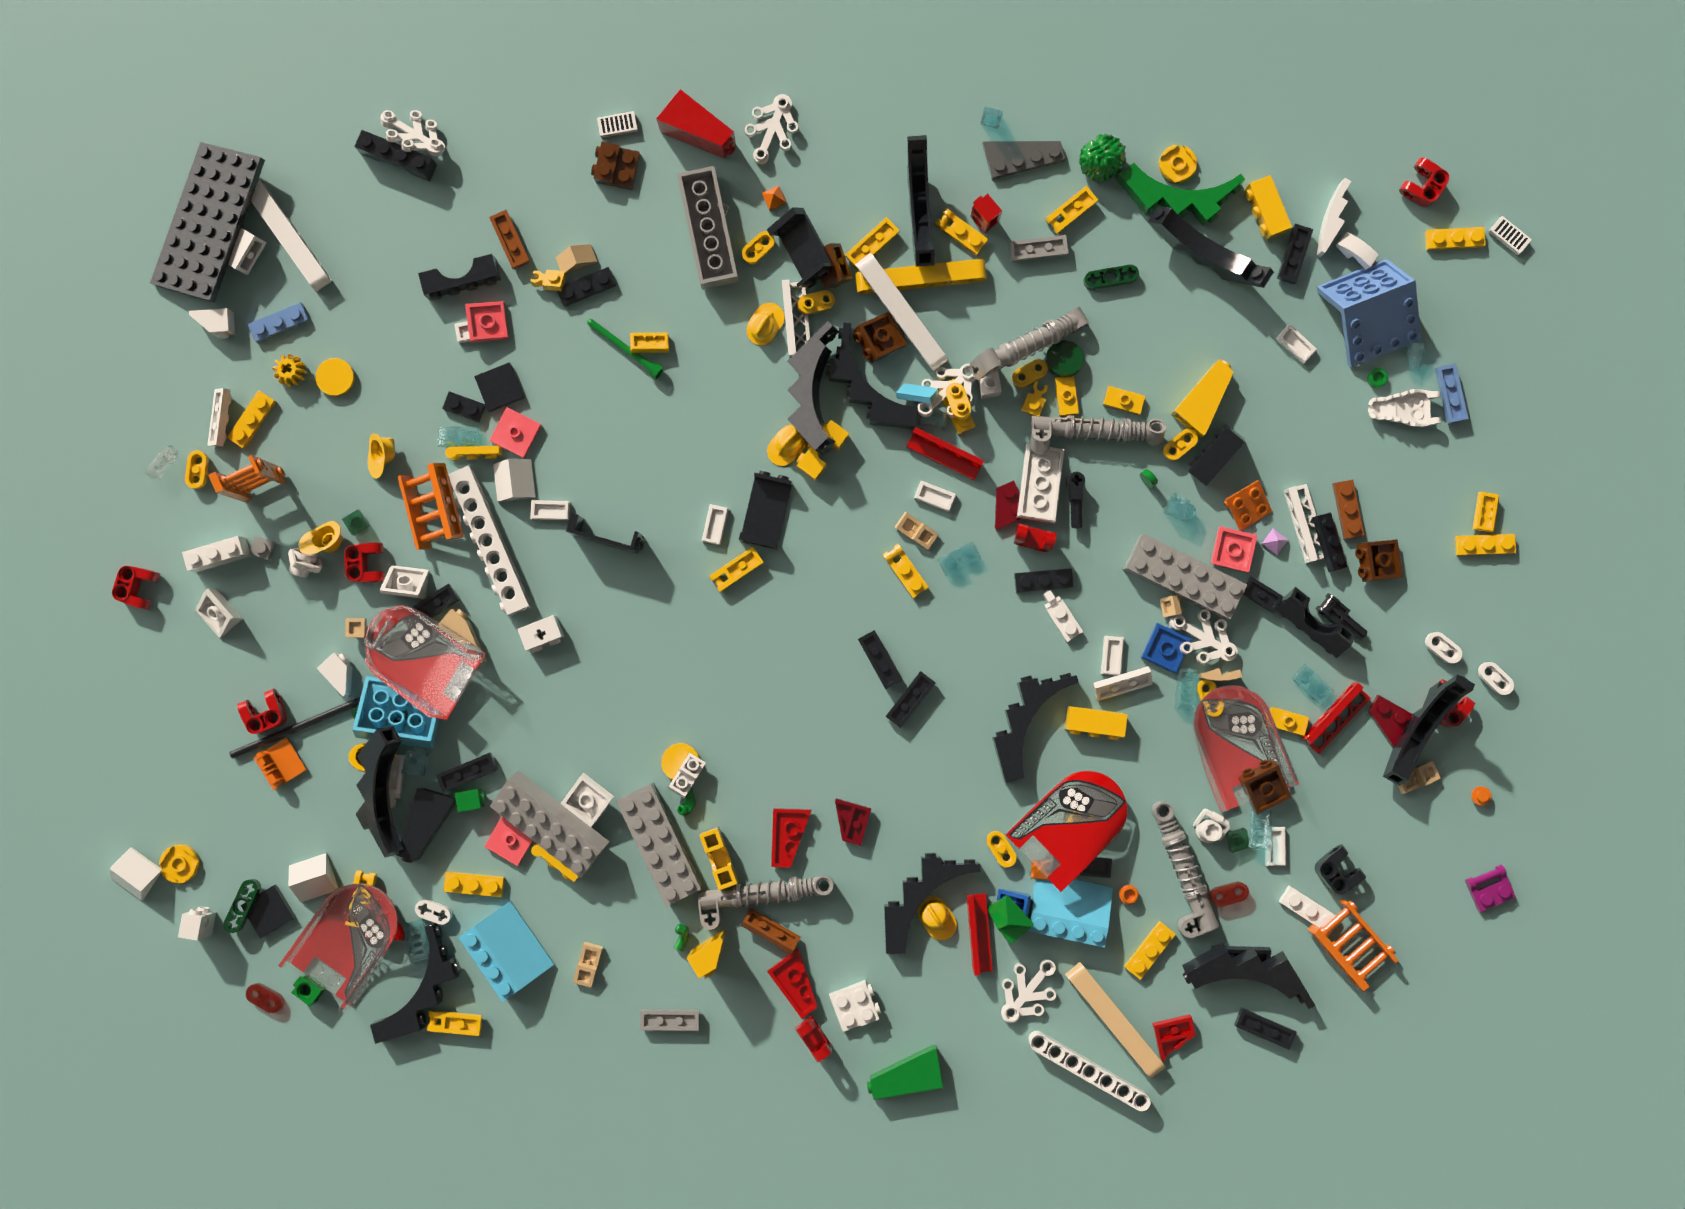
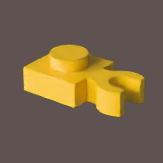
[530,270,567,291]
[1021,381,1048,416]

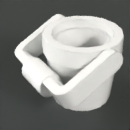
[288,548,323,578]
[1193,809,1230,843]

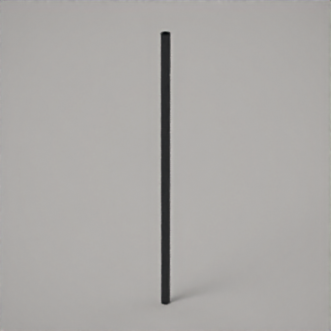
[229,654,462,759]

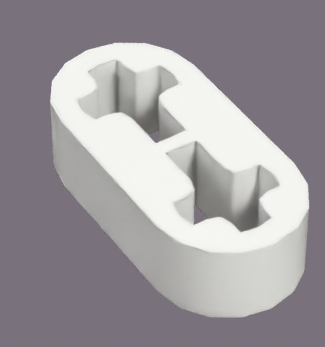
[415,899,453,925]

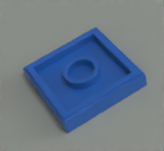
[1141,623,1192,674]

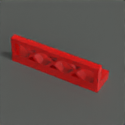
[906,427,984,481]
[1301,682,1371,754]
[966,893,993,976]

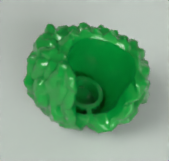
[1079,133,1126,183]

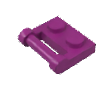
[1465,865,1516,912]

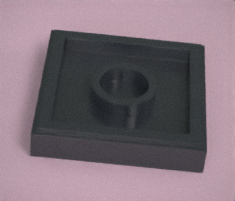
[474,362,524,412]
[240,884,295,939]

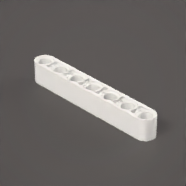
[251,178,332,292]
[855,253,949,371]
[1028,1031,1151,1111]

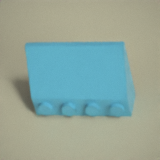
[352,676,440,749]
[1028,879,1113,948]
[458,901,554,1002]

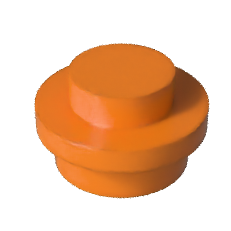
[1471,786,1491,806]
[1119,885,1139,904]

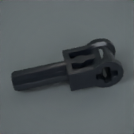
[1066,472,1085,529]
[1315,593,1367,639]

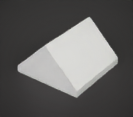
[493,459,536,502]
[380,565,429,599]
[195,589,243,638]
[109,847,162,901]
[289,853,338,902]

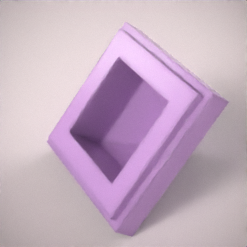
[1262,529,1288,555]

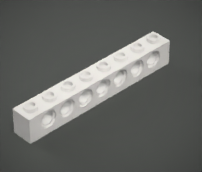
[448,465,532,616]

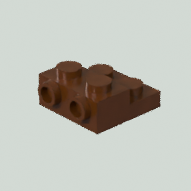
[591,141,640,190]
[853,312,907,363]
[1355,539,1403,582]
[1238,760,1292,815]

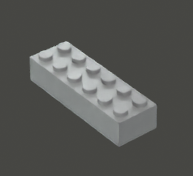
[677,166,739,290]
[1122,533,1247,620]
[490,771,609,878]
[616,783,703,906]

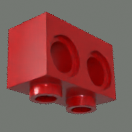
[970,193,1002,234]

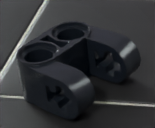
[1315,844,1366,894]

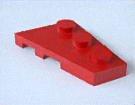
[771,808,812,868]
[767,947,817,1019]

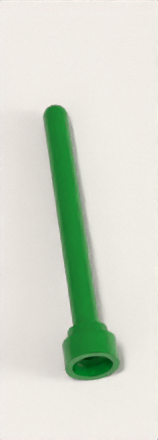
[587,319,664,380]

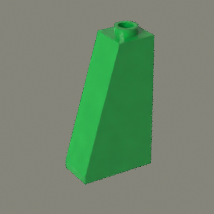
[867,1045,943,1100]

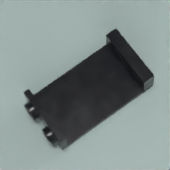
[767,207,835,289]
[739,471,792,550]
[566,513,645,554]

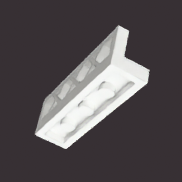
[782,280,810,359]
[1284,484,1324,563]

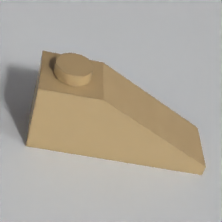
[437,609,487,664]

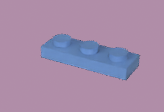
[248,302,310,343]
[1435,363,1469,424]

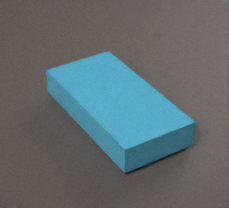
[896,383,939,404]

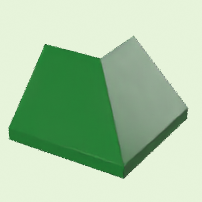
[987,895,1034,944]

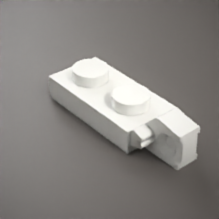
[1043,590,1083,642]
[389,754,406,808]

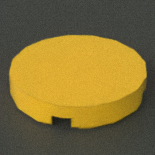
[1159,145,1197,183]
[316,358,355,396]
[661,743,700,780]
[159,845,200,883]

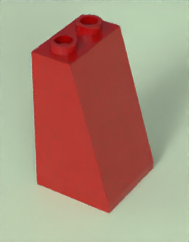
[656,89,736,159]

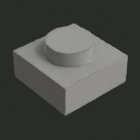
[249,536,276,560]

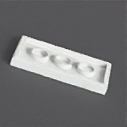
[1017,443,1064,524]

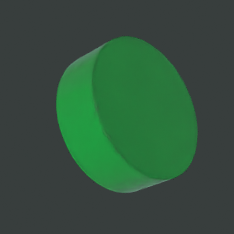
[1367,368,1388,388]
[1140,469,1158,488]

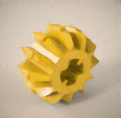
[272,354,307,387]

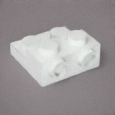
[560,773,614,827]
[829,980,881,1032]

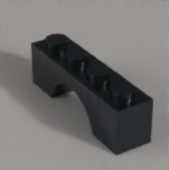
[354,130,437,182]
[418,254,501,301]
[1276,587,1356,658]

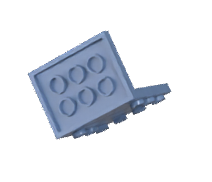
[1317,259,1421,368]

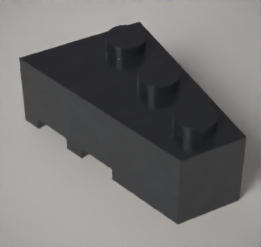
[1188,424,1245,486]

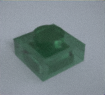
[342,509,370,536]
[1226,828,1250,853]

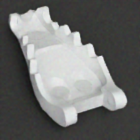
[1368,389,1441,427]

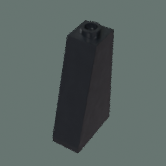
[396,787,456,863]

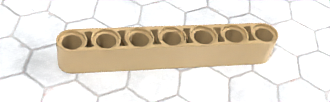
[1065,962,1166,1079]

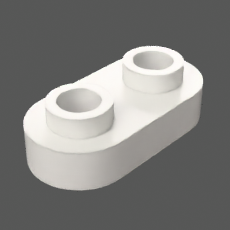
[1425,632,1462,663]
[1478,662,1514,695]

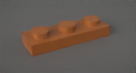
[489,210,530,270]
[1332,480,1364,540]
[741,908,801,954]

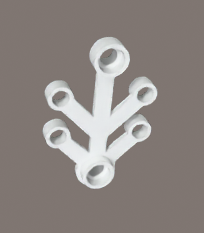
[745,94,798,165]
[381,110,445,157]
[918,364,976,418]
[1169,609,1238,664]
[1001,959,1056,1023]

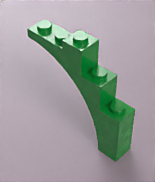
[1116,163,1245,226]

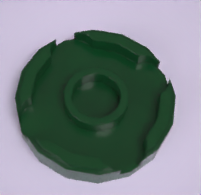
[1045,340,1084,378]

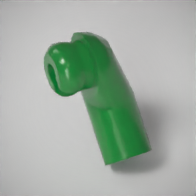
[677,787,696,816]
[674,924,689,952]

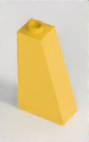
[1171,359,1234,438]

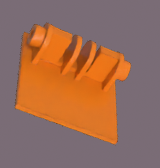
[1223,480,1273,531]
[254,737,307,790]

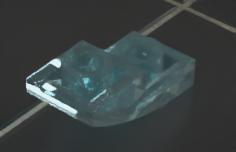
[438,426,479,448]
[937,542,982,576]
[1292,664,1334,706]

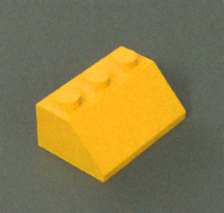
[687,929,727,979]

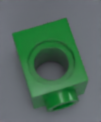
[455,788,487,812]
[291,974,327,1006]

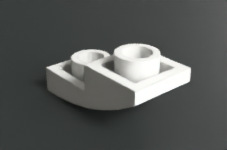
[1336,232,1379,270]
[668,753,706,798]

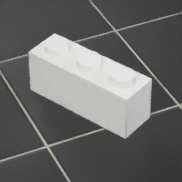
[182,536,251,572]

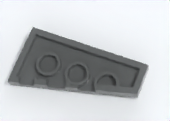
[982,141,1065,180]

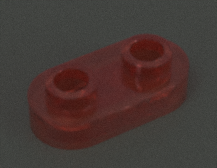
[1209,881,1249,907]
[246,983,284,1013]

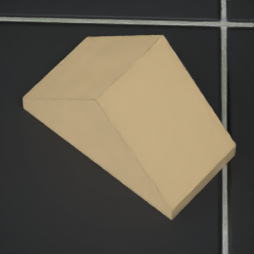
[556,244,598,275]

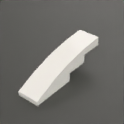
[1317,178,1352,258]

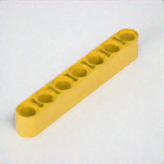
[855,259,987,294]

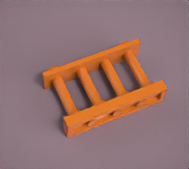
[208,455,286,502]
[398,463,464,550]
[1307,899,1399,991]

